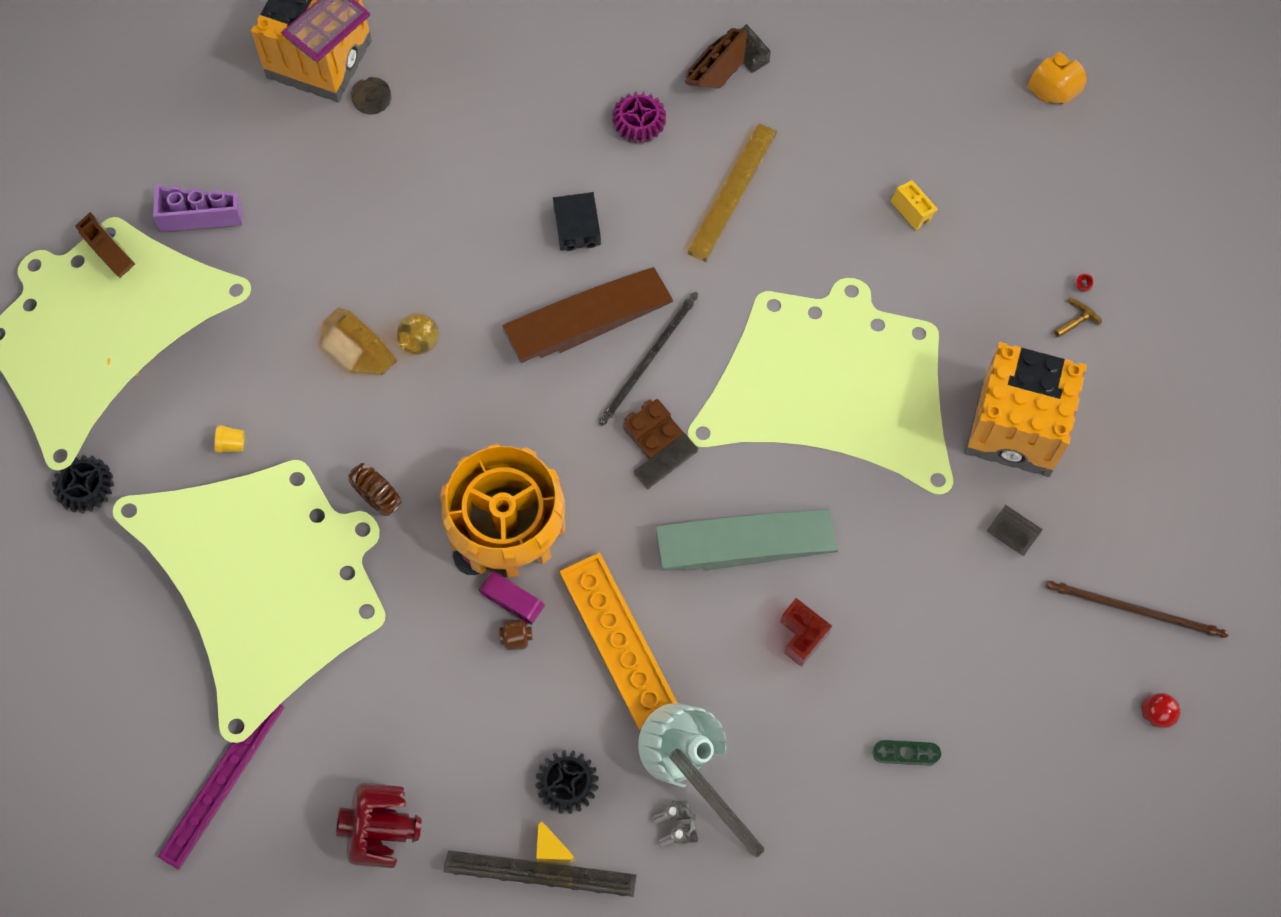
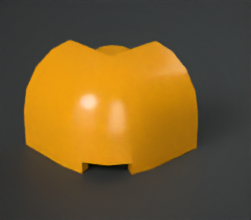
[1027,52,1087,104]

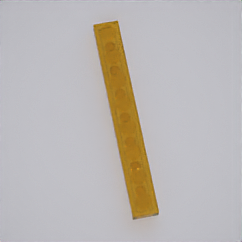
[688,123,777,262]

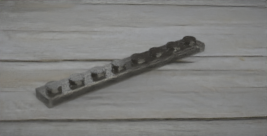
[444,850,637,897]

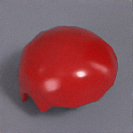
[1141,693,1181,728]

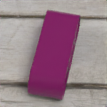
[478,571,545,625]

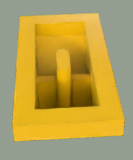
[536,821,575,864]

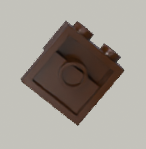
[623,398,684,461]

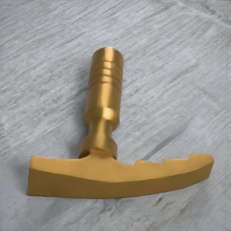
[1054,297,1102,337]

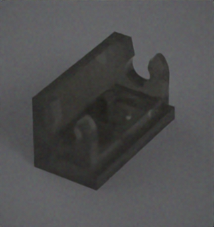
[741,24,771,73]

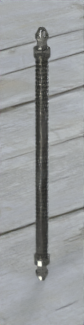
[599,292,698,426]

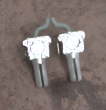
[652,801,698,847]

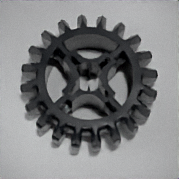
[52,455,114,514]
[535,750,599,814]

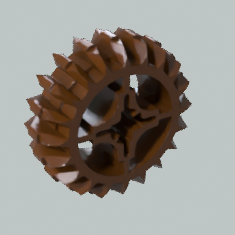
[348,463,402,516]

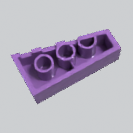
[153,184,243,232]

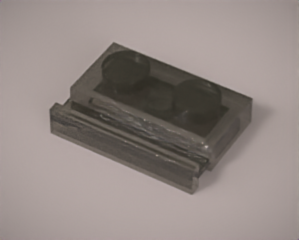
[987,504,1043,556]

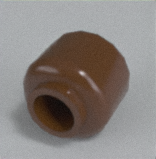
[499,620,532,650]

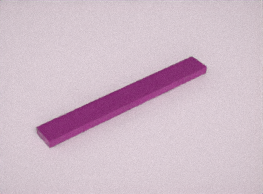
[158,704,284,870]

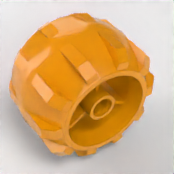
[440,443,566,578]

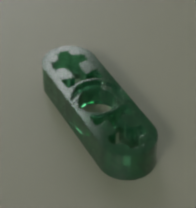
[872,740,941,766]

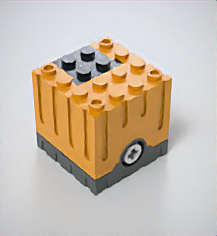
[251,0,372,103]
[965,342,1087,477]

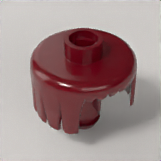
[336,783,422,868]

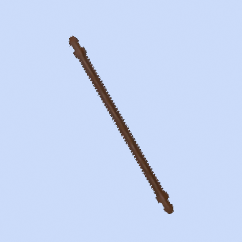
[1045,581,1229,638]

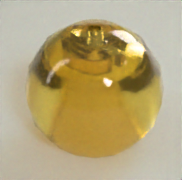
[397,313,439,355]

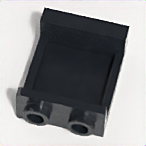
[553,192,601,251]

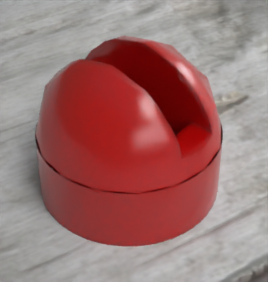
[1076,274,1094,292]

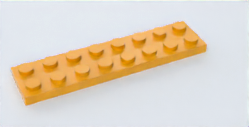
[559,552,677,731]

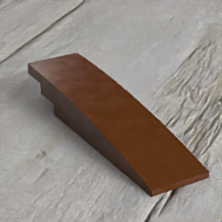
[502,267,673,363]

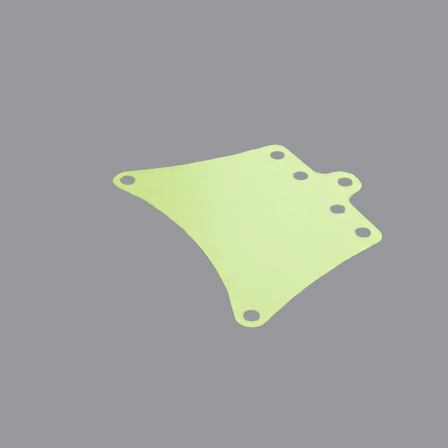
[0,217,251,470]
[688,278,953,494]
[113,460,386,743]

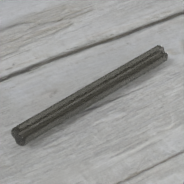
[669,748,764,857]

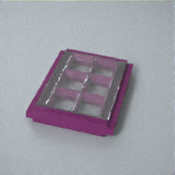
[281,0,370,62]

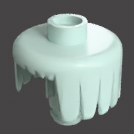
[638,703,726,788]

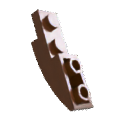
[75,212,135,278]

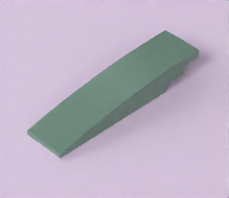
[656,509,838,571]

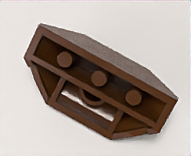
[685,28,747,88]

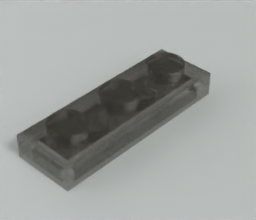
[634,433,698,490]

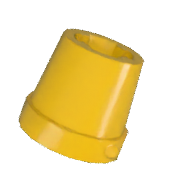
[215,425,245,453]

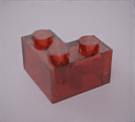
[780,598,832,667]

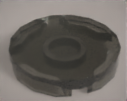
[351,77,392,115]

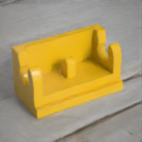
[890,180,938,230]

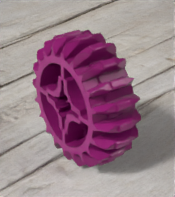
[612,91,666,143]

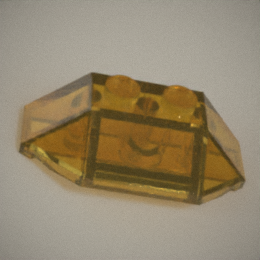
[321,307,397,375]

